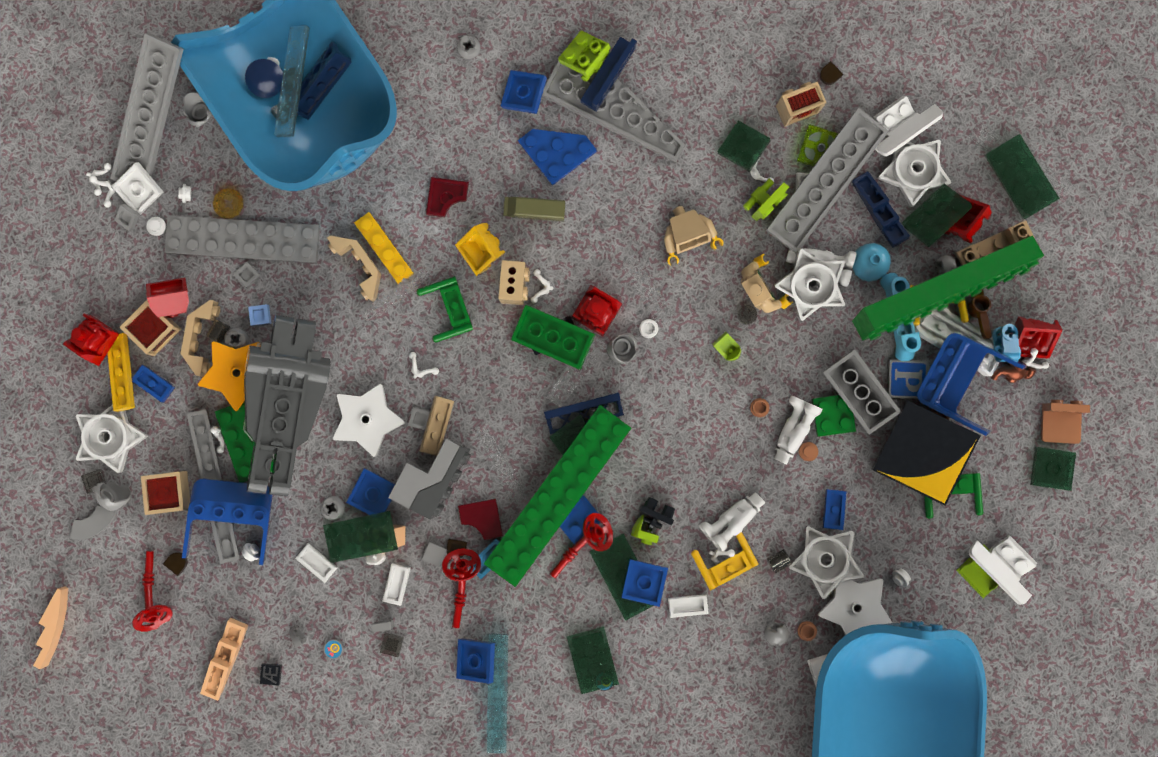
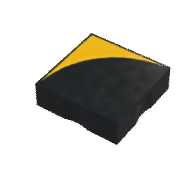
[871,401,981,506]

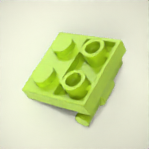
[558,30,611,82]
[743,178,789,221]

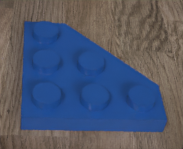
[518,129,597,186]

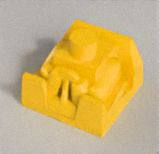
[455,223,506,276]

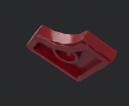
[426,177,469,218]
[458,498,503,540]

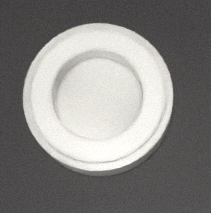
[639,319,658,338]

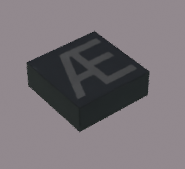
[259,663,282,686]

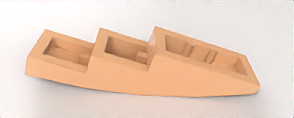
[33,587,68,669]
[200,618,248,701]

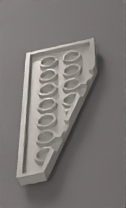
[542,44,685,163]

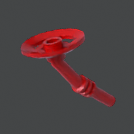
[550,513,613,578]
[442,548,481,628]
[132,551,173,632]

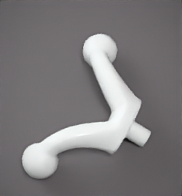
[750,154,774,182]
[86,163,112,196]
[89,175,116,207]
[530,269,553,304]
[1022,348,1049,369]
[409,352,439,379]
[210,426,225,453]
[709,549,735,565]

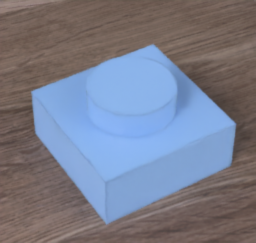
[248,304,271,326]

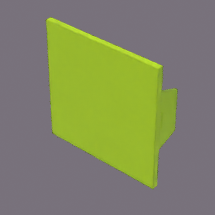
[956,544,999,598]

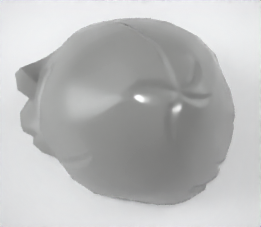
[183,91,212,128]
[607,333,637,364]
[92,481,131,511]

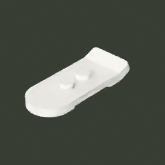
[914,308,999,376]

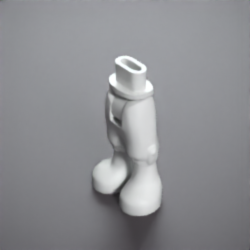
[786,248,856,287]
[774,395,823,465]
[699,492,765,552]

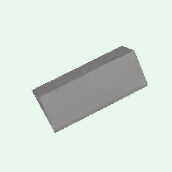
[823,349,901,435]

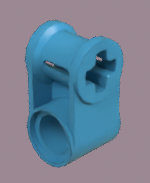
[992,324,1021,362]

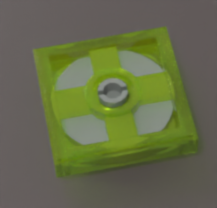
[797,124,838,166]

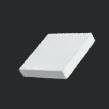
[112,162,164,215]

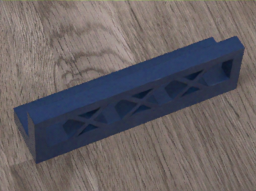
[580,37,637,112]
[289,42,352,120]
[544,393,624,434]

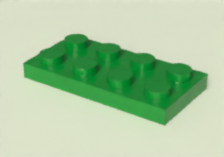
[511,305,596,370]
[215,401,274,483]

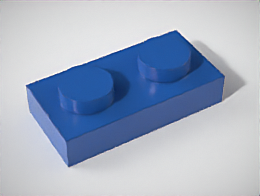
[132,365,175,403]
[822,489,847,530]

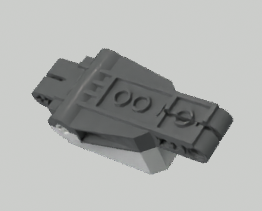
[243,315,331,497]

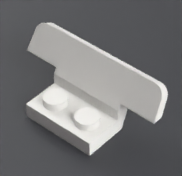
[873,96,943,156]
[969,535,1037,605]

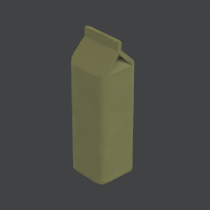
[503,197,566,222]

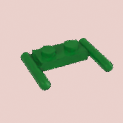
[416,276,474,343]
[924,473,984,519]

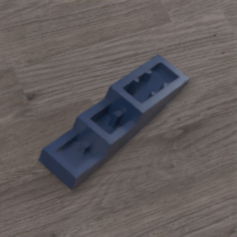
[852,171,910,248]

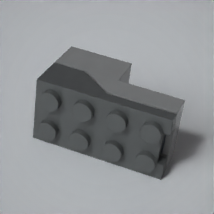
[388,439,471,520]

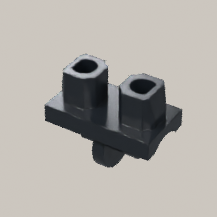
[639,497,675,531]

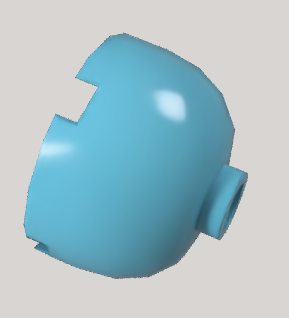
[852,243,891,282]

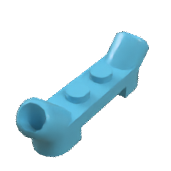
[880,273,921,361]

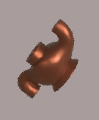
[991,360,1036,383]

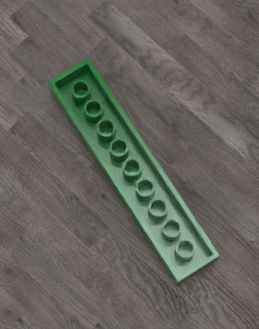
[852,236,1044,341]
[484,405,631,587]

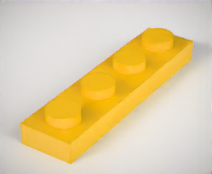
[354,212,414,284]
[107,333,135,412]

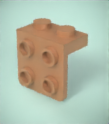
[1041,400,1090,444]

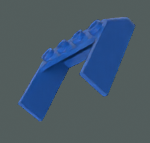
[917,333,1026,436]
[182,478,273,565]

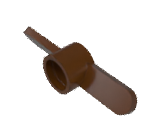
[967,289,992,340]

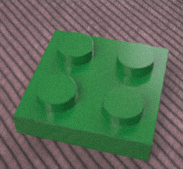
[811,395,856,437]

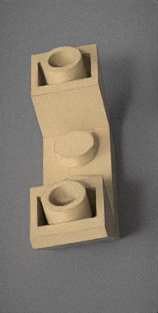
[956,220,1034,265]
[327,236,381,302]
[181,300,220,377]

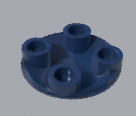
[245,59,284,98]

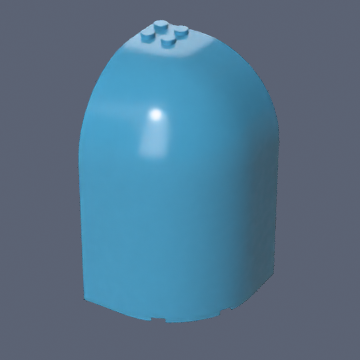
[171,0,397,191]
[812,620,987,757]

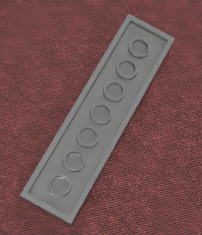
[110,33,184,181]
[765,108,889,253]
[164,215,320,264]

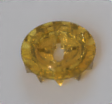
[213,188,244,219]

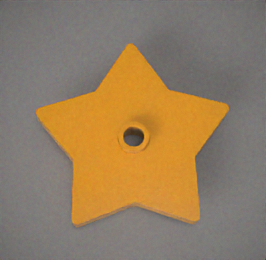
[197,341,260,411]

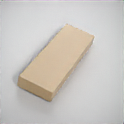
[419,396,454,456]

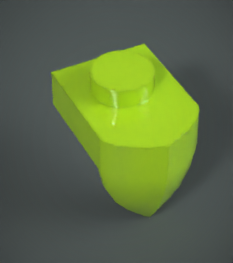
[712,332,741,361]
[631,515,659,545]

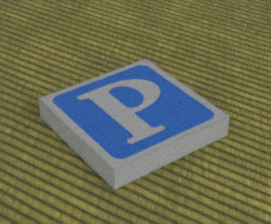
[887,359,928,399]

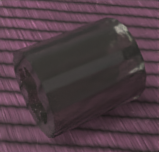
[206,319,231,344]
[767,549,792,574]

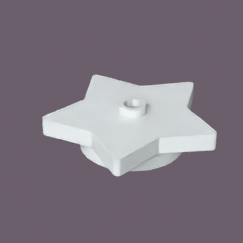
[878,140,951,207]
[774,248,845,321]
[333,384,405,457]
[76,404,148,473]
[789,526,864,599]
[818,578,892,635]

